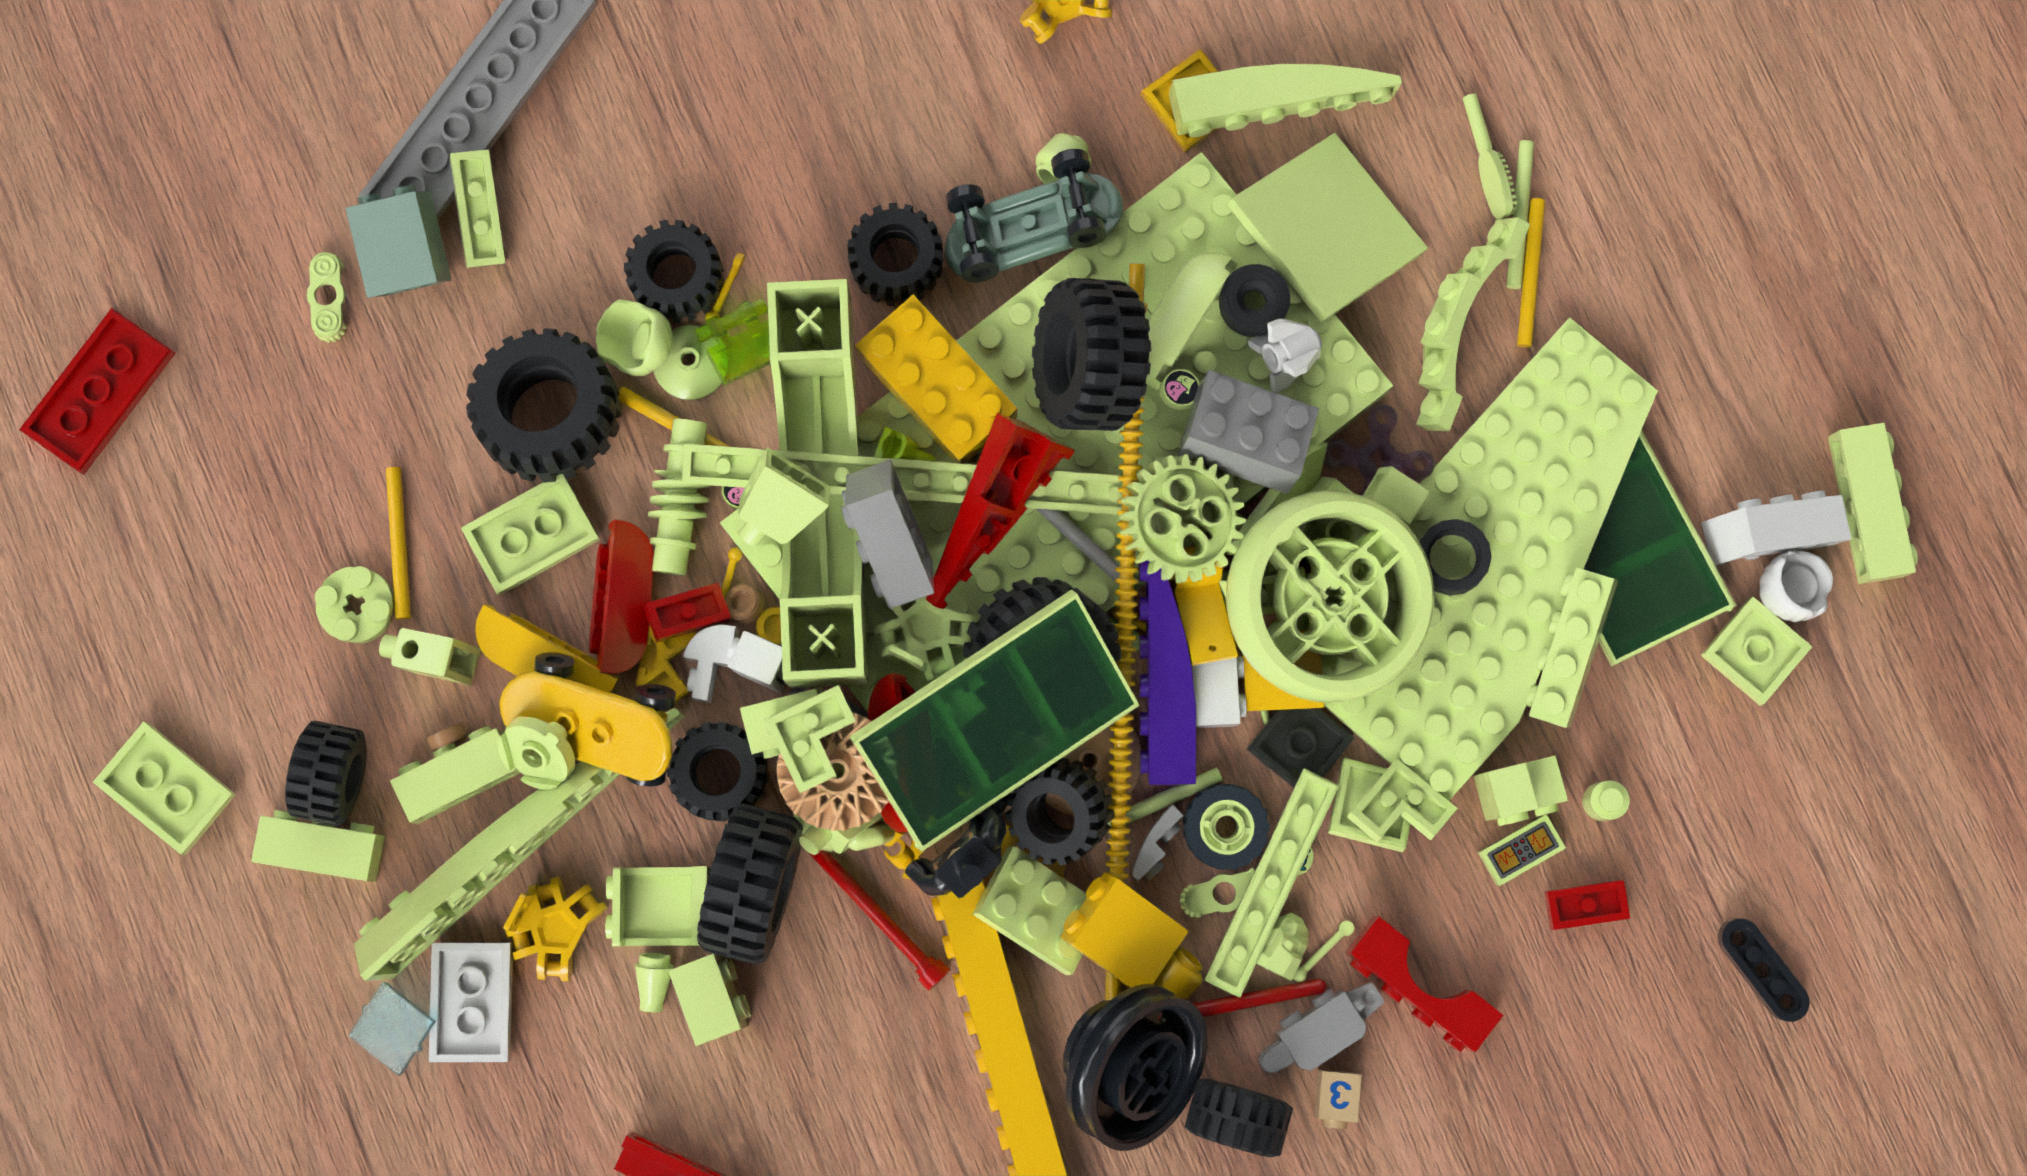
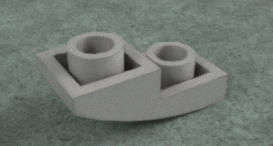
[1131,805,1183,882]

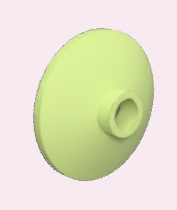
[654,325,728,400]

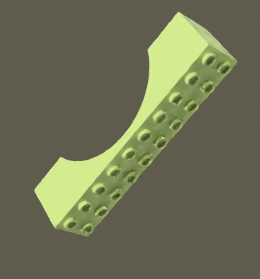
[767,279,869,688]

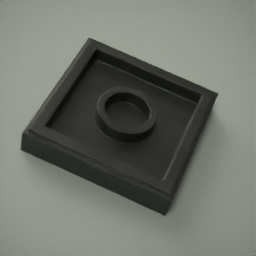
[1246,708,1355,788]

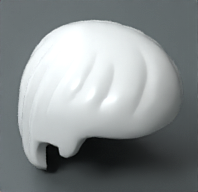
[1759,550,1833,622]

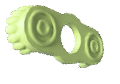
[306,252,347,343]
[1179,868,1256,918]

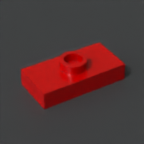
[644,582,731,643]
[1544,880,1631,930]

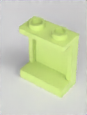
[605,866,711,947]

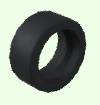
[1419,519,1492,596]

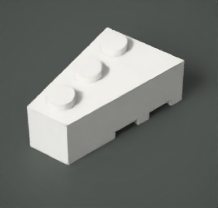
[1702,490,1852,566]

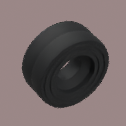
[1219,264,1291,337]

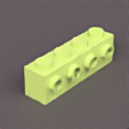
[1526,567,1618,728]

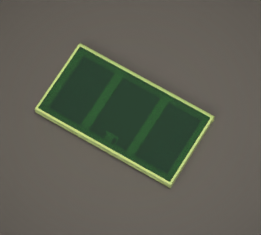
[1584,430,1737,667]
[849,589,1139,852]

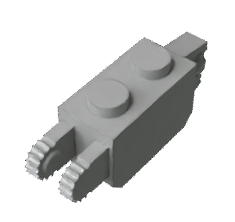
[1258,982,1384,1074]

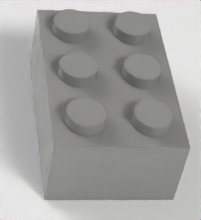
[1178,370,1319,494]
[841,459,935,609]

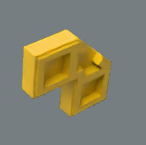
[636,626,696,713]

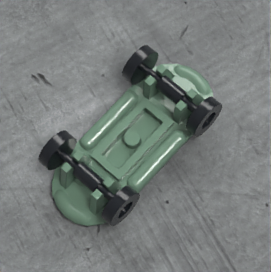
[945,149,1123,283]

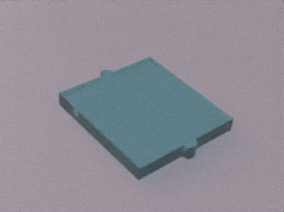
[349,982,436,1076]

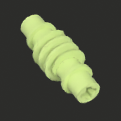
[647,419,711,576]

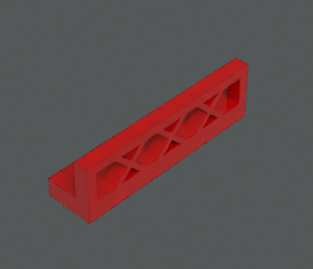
[614,1132,727,1176]

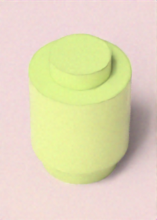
[1582,780,1630,821]

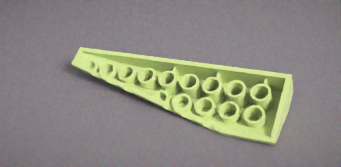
[354,708,685,981]

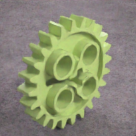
[1118,454,1246,583]

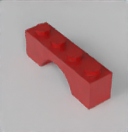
[1345,916,1504,1053]

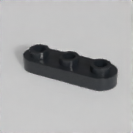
[1718,919,1810,1022]

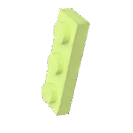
[449,149,505,268]

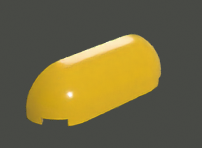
[475,604,619,692]

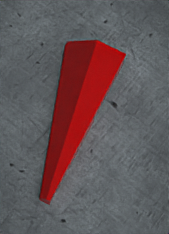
[925,413,1075,609]

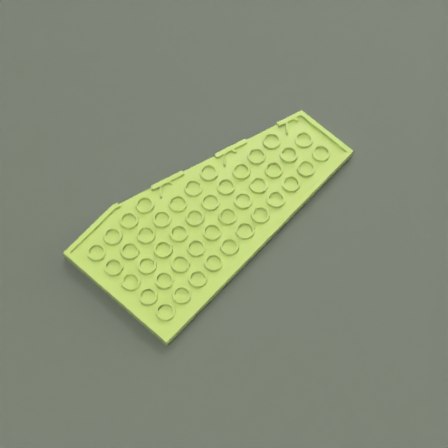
[1296,317,1658,801]

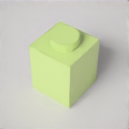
[1363,466,1430,524]

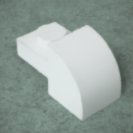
[683,625,740,703]

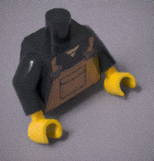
[884,783,1007,899]

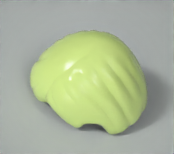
[595,299,673,376]

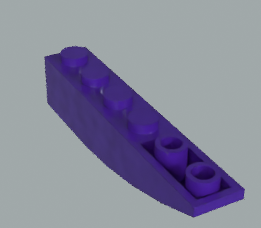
[1139,560,1196,785]

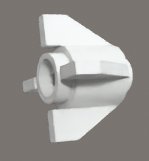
[1248,318,1322,393]

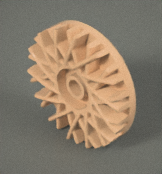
[777,712,897,831]

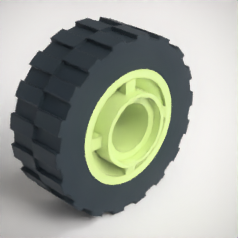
[1182,784,1270,870]

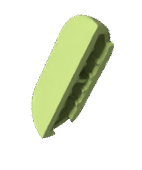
[1146,253,1239,390]

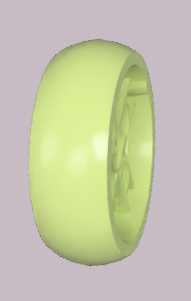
[1226,490,1434,703]

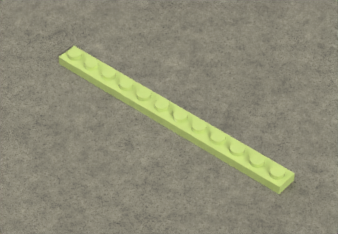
[682,443,1153,517]

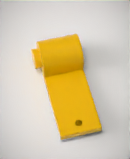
[1168,545,1238,666]

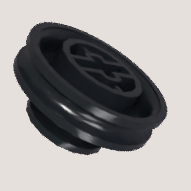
[1063,984,1207,1151]

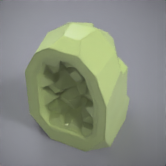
[1256,913,1309,981]

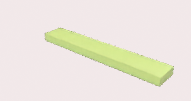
[1204,768,1340,998]

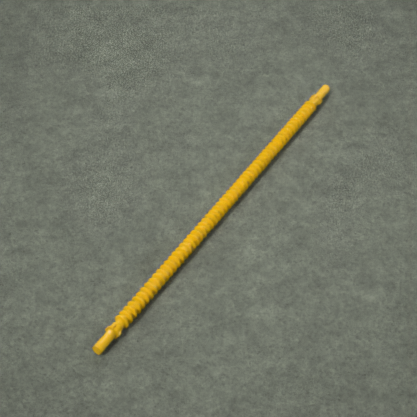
[1105,263,1147,1000]

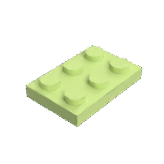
[461,474,600,596]
[93,721,236,855]
[972,846,1087,975]

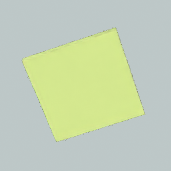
[1227,133,1428,323]

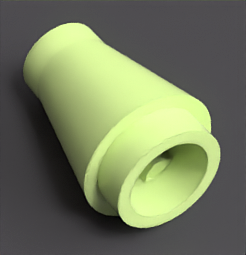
[635,953,674,1012]

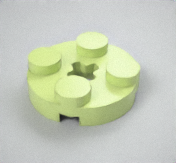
[315,566,395,644]
[498,716,575,790]

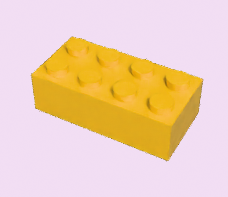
[855,294,1018,464]

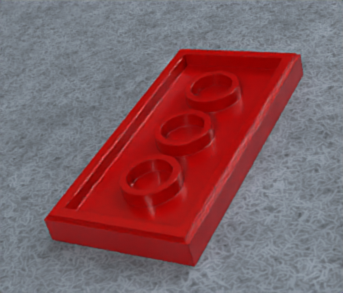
[19,308,176,475]

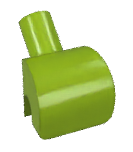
[874,427,935,462]

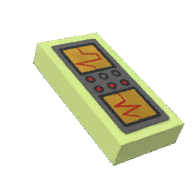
[1477,814,1566,886]

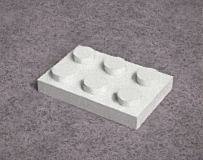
[429,943,513,1062]

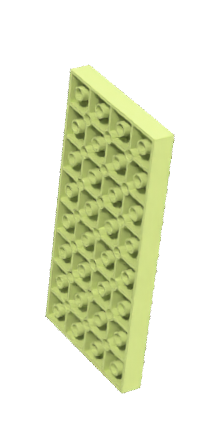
[720,152,1393,748]

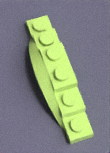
[1416,217,1530,431]

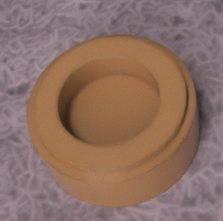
[725,583,765,624]
[426,722,467,751]

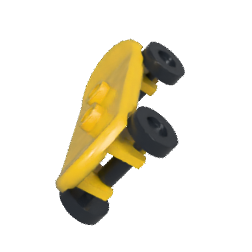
[499,652,676,787]

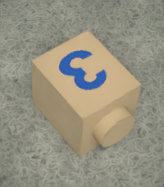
[1314,1069,1362,1129]

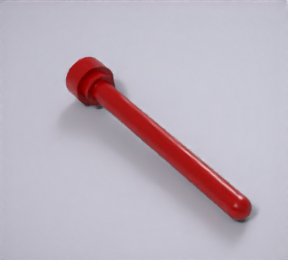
[809,850,951,991]
[1158,979,1327,1019]

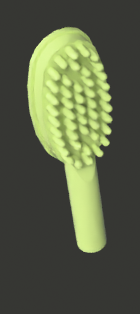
[1463,94,1517,220]

